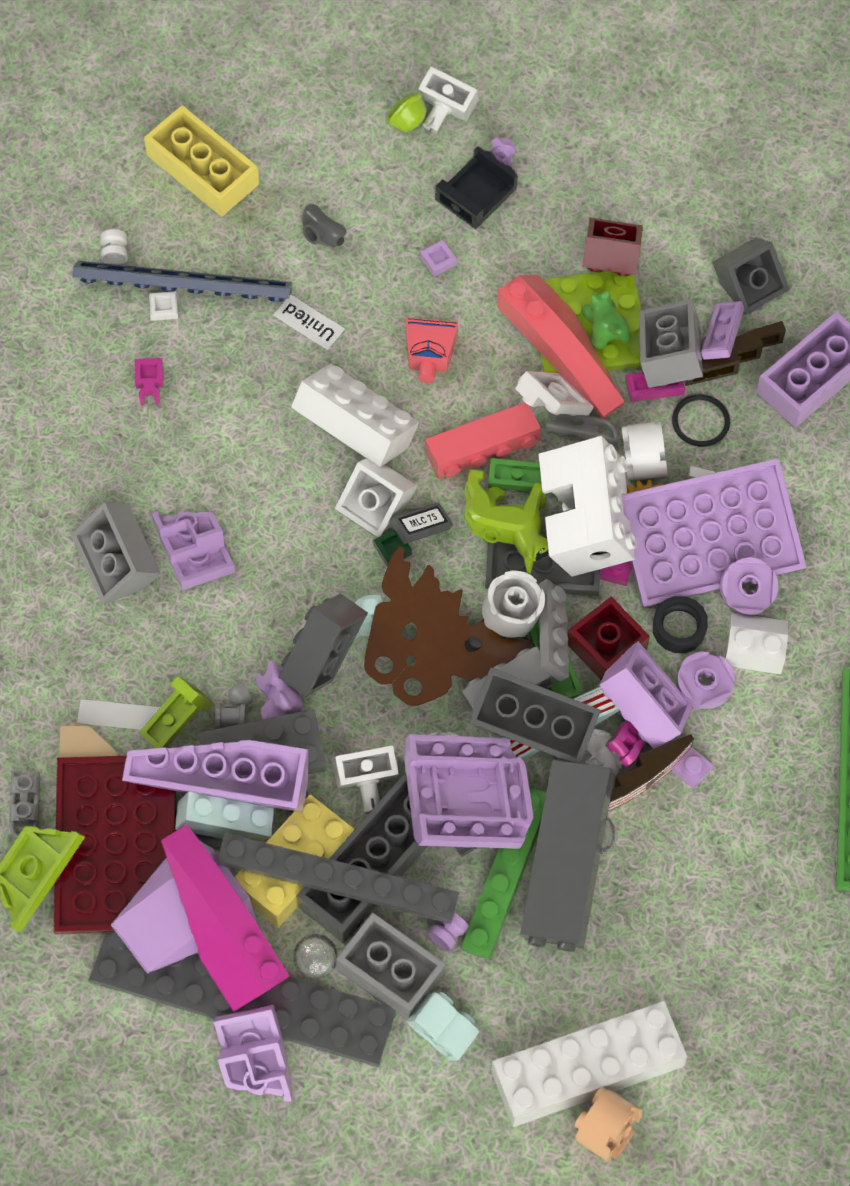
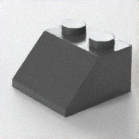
[712,238,790,315]

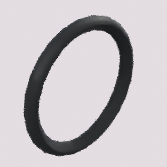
[672,395,730,447]

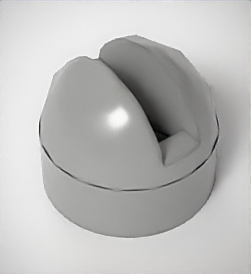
[228,682,252,707]

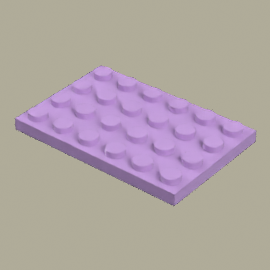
[622,458,807,607]

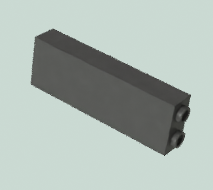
[520,760,615,952]

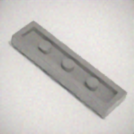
[538,579,569,682]

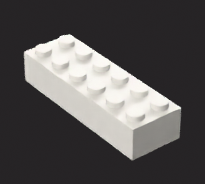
[491,1001,687,1127]

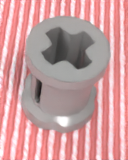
[215,703,246,729]

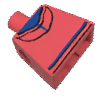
[406,318,458,383]

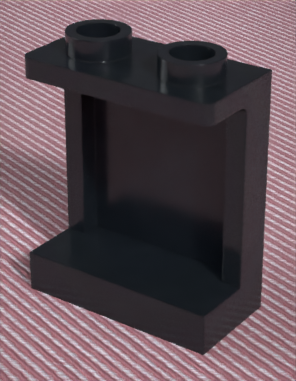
[435,146,518,230]

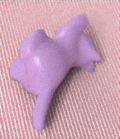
[256,660,321,731]

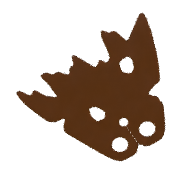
[364,546,531,706]

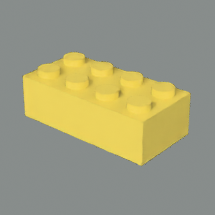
[144,105,259,217]
[235,794,355,928]

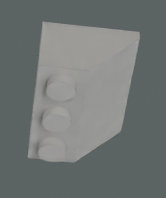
[71,502,161,604]

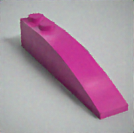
[161,824,289,1012]

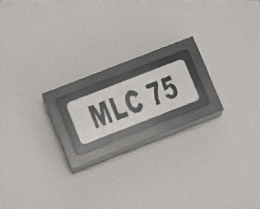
[390,502,453,544]

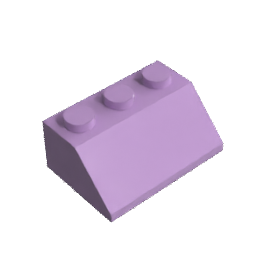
[600,641,692,749]

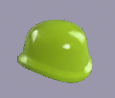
[386,92,427,133]

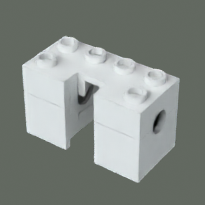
[539,436,637,577]

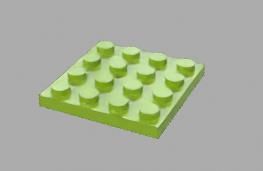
[539,271,642,373]

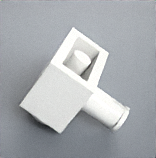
[418,67,479,134]
[332,745,399,813]

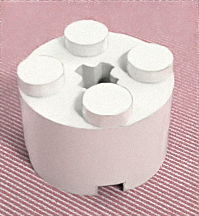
[622,421,668,481]
[482,571,545,637]

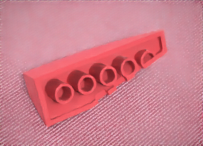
[497,275,625,419]

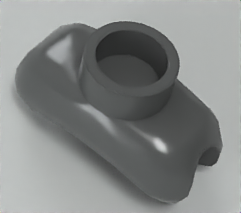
[301,204,347,247]

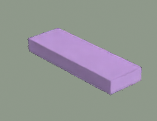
[701,301,744,359]

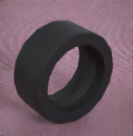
[653,596,708,653]

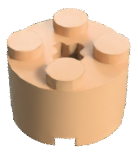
[575,1087,642,1163]

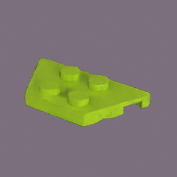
[0,826,85,933]

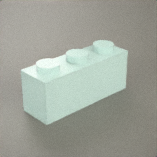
[175,791,274,842]

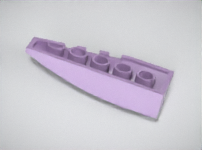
[122,740,308,812]

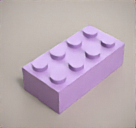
[756,311,850,428]

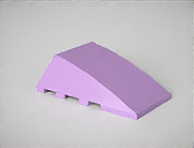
[111,841,258,974]

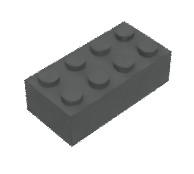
[469,667,601,764]
[198,709,326,775]

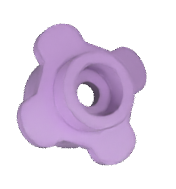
[490,138,516,166]

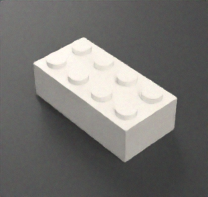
[291,364,419,467]

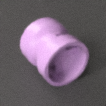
[427,912,468,951]

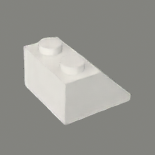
[335,458,417,537]
[725,612,788,674]

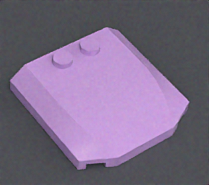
[404,734,533,849]

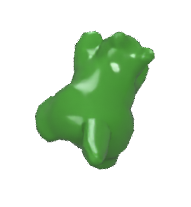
[582,291,631,349]

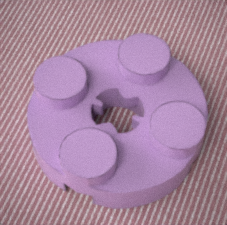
[720,557,778,615]
[676,651,735,710]

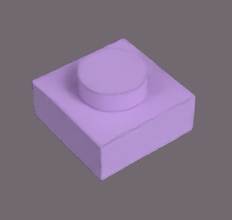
[420,240,457,277]
[672,747,714,789]

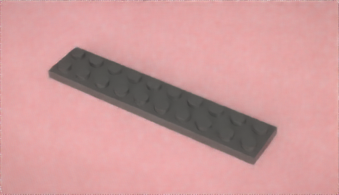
[89,932,396,1068]

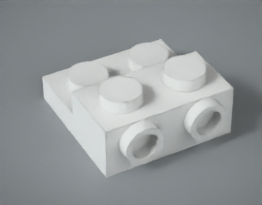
[515,371,594,416]

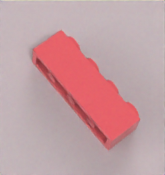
[425,402,541,479]

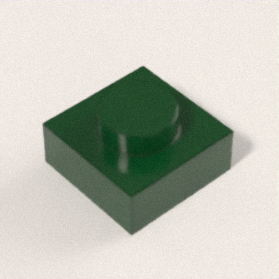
[373,529,412,567]

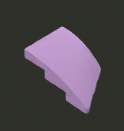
[151,512,236,590]
[214,1005,293,1102]

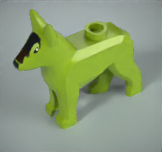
[464,469,549,574]

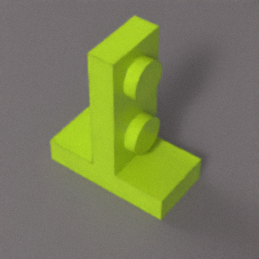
[139,676,215,748]

